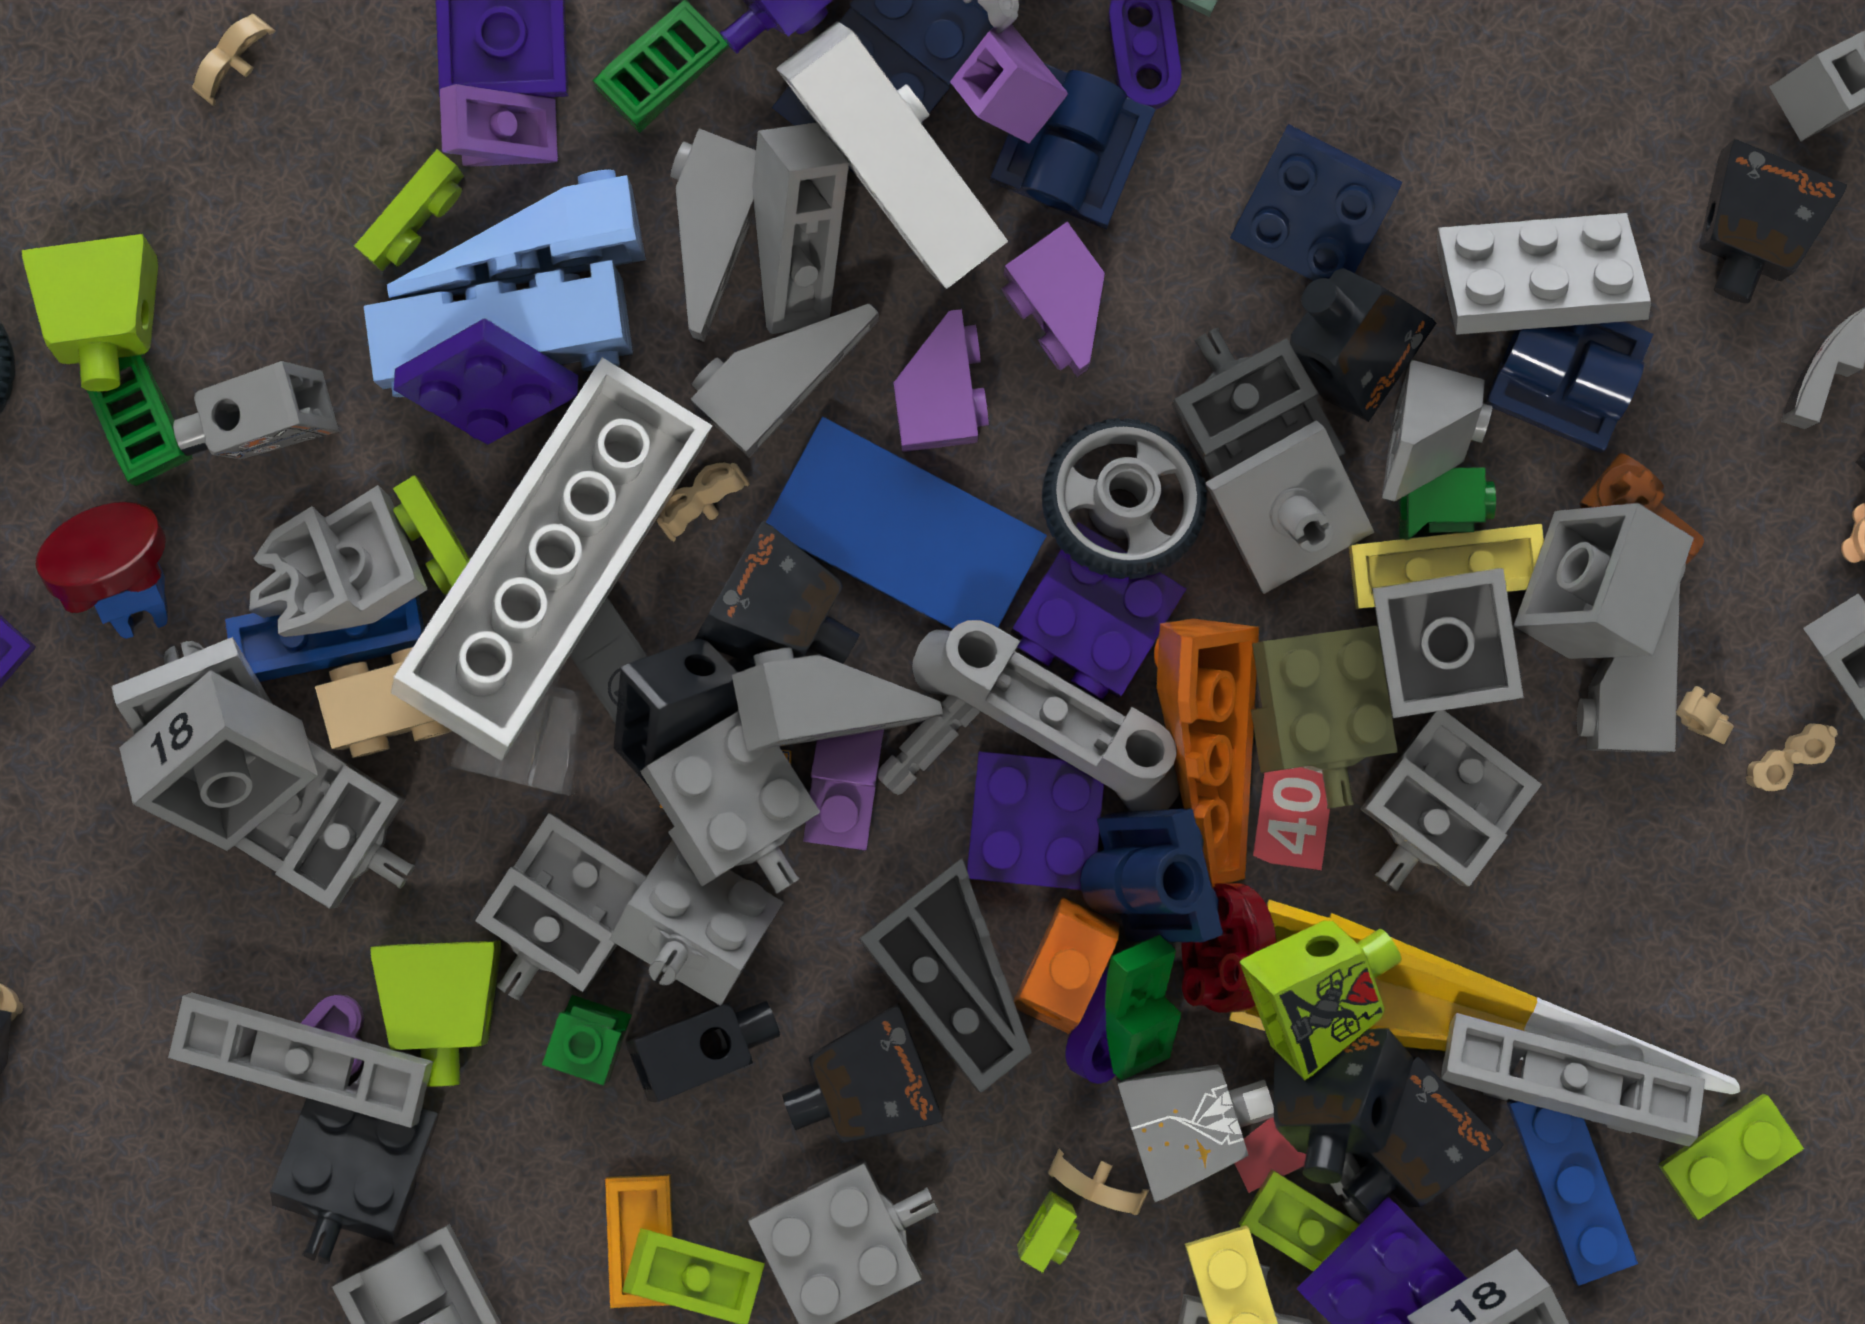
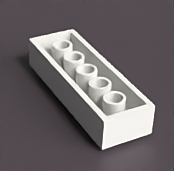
[391,357,712,761]

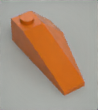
[1154,618,1259,888]

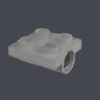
[332,1224,501,1324]

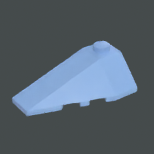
[387,170,646,300]

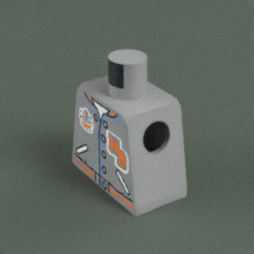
[173,361,339,459]

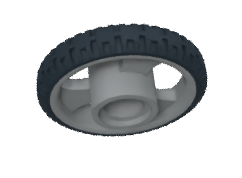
[1042,418,1207,579]

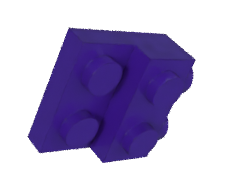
[1011,522,1186,701]

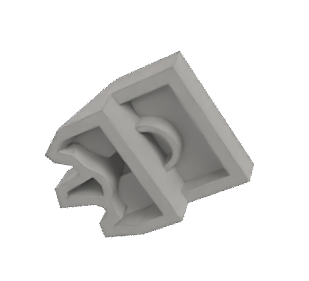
[249,485,428,637]

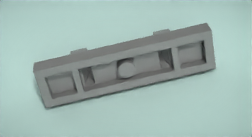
[168,992,433,1128]
[1440,1013,1705,1147]

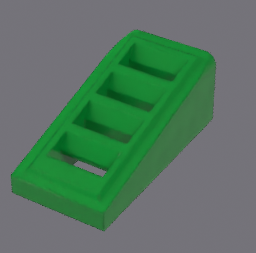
[592,0,729,133]
[79,354,193,486]

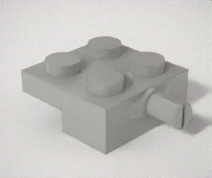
[1360,710,1542,891]
[640,711,820,894]
[234,738,415,909]
[475,813,647,1001]
[609,839,783,1006]
[748,1159,939,1324]

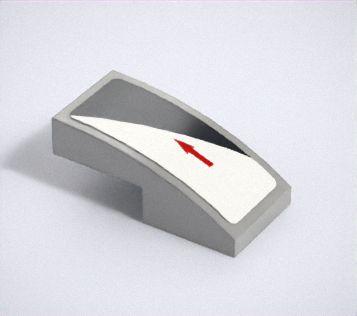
[1781,307,1865,429]

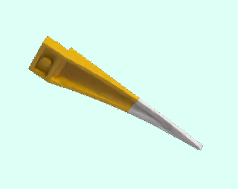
[1229,900,1740,1094]

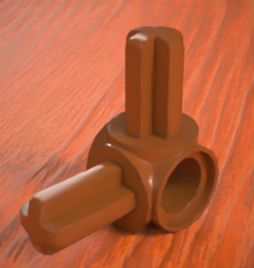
[1579,453,1704,564]

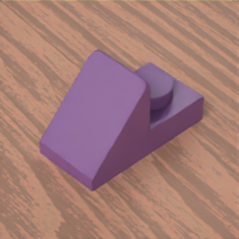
[440,84,558,167]
[803,729,884,850]

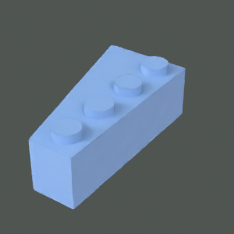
[364,260,633,397]

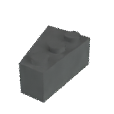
[858,858,1032,1093]

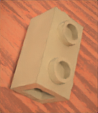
[315,647,452,758]

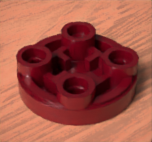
[36,502,166,613]
[1181,883,1277,1013]

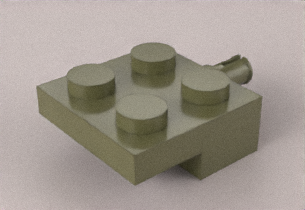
[1251,626,1397,809]

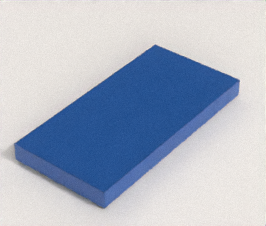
[766,416,1047,630]

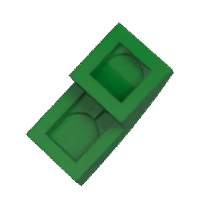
[1105,935,1181,1081]

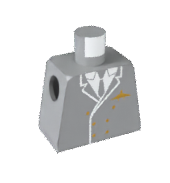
[1116,1065,1274,1202]

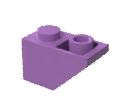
[950,24,1069,143]
[1001,221,1105,377]
[894,309,989,452]

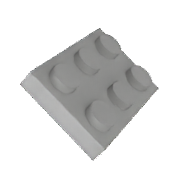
[1437,213,1651,335]

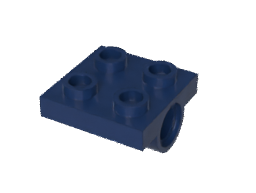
[990,63,1156,230]
[1230,124,1402,281]
[1484,321,1654,453]
[1080,809,1223,942]

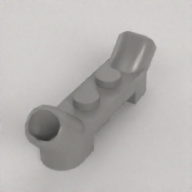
[912,620,1180,811]

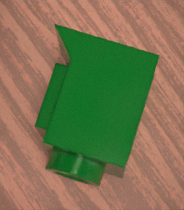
[1399,468,1496,540]
[542,995,632,1086]

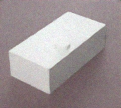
[776,21,1008,289]

